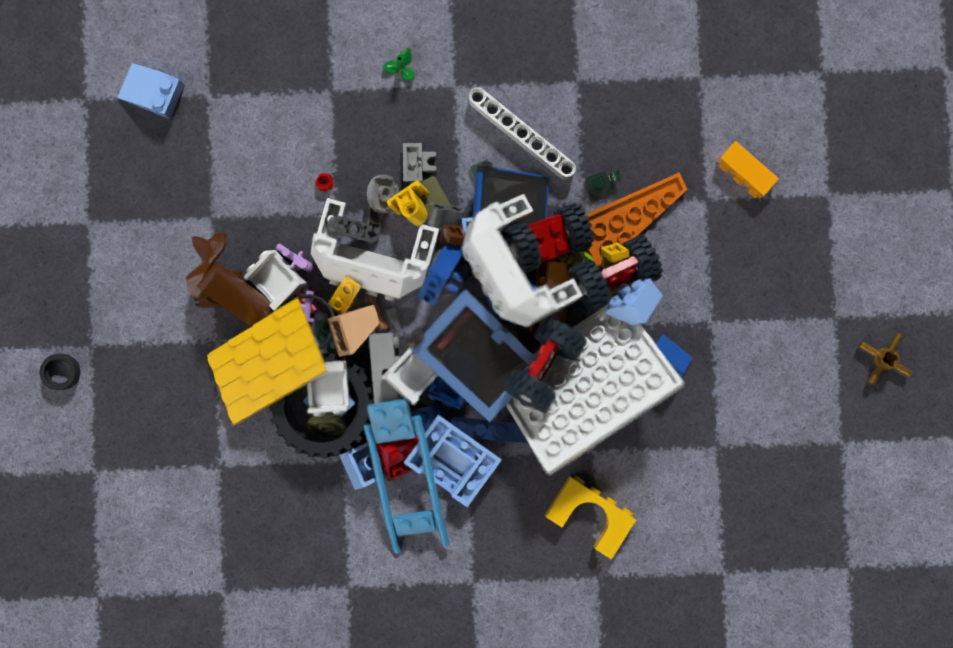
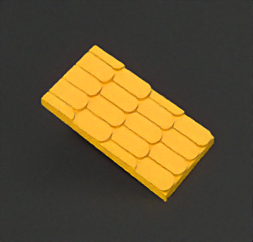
[207,298,328,426]

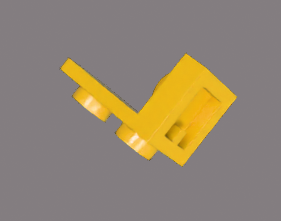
[601,243,630,271]
[328,276,361,314]

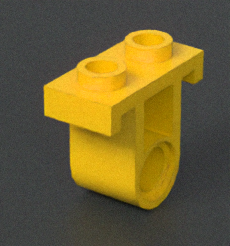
[386,180,429,226]

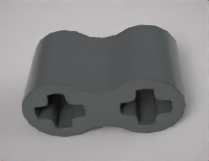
[425,203,465,228]

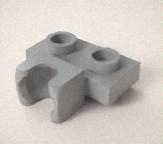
[403,143,437,182]

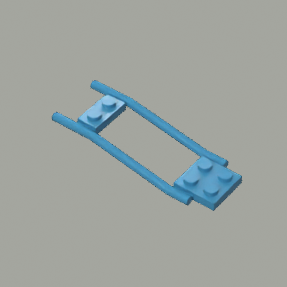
[363,399,450,553]

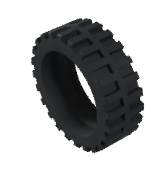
[269,353,374,458]

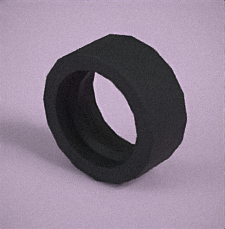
[39,354,81,390]

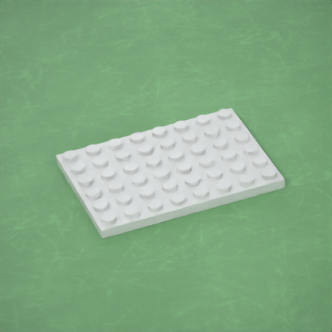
[492,304,685,475]

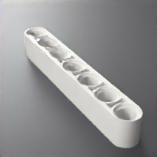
[469,88,576,180]

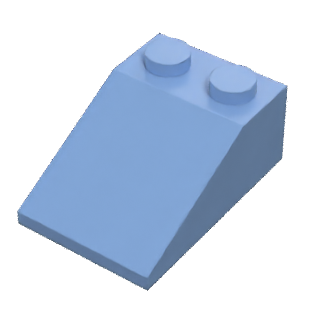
[117,63,185,119]
[339,442,385,490]

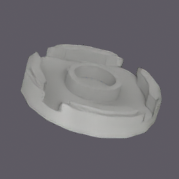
[367,175,399,213]

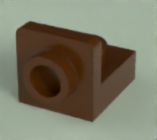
[439,224,466,245]

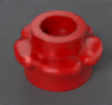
[315,173,334,192]

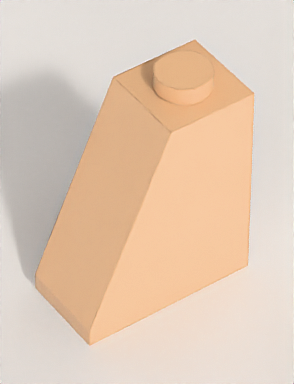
[328,305,379,356]

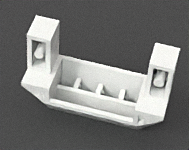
[462,194,583,327]
[311,198,440,302]

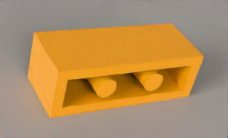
[717,141,779,199]

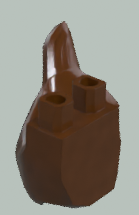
[186,232,244,309]

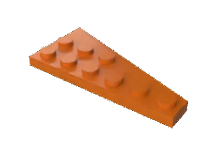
[585,172,687,271]

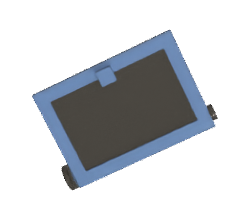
[406,290,537,422]

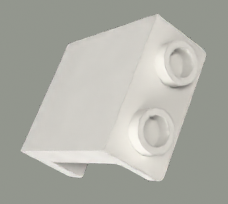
[243,250,306,311]
[382,342,444,405]
[307,361,350,416]

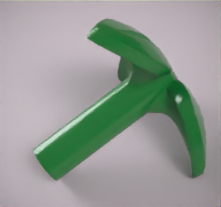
[383,47,414,81]

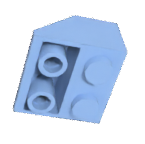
[605,279,663,325]

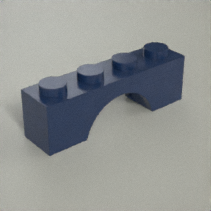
[451,416,528,443]

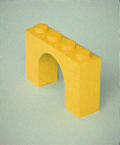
[545,475,636,560]

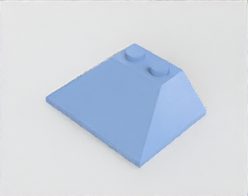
[404,415,501,507]

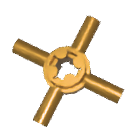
[858,333,912,386]

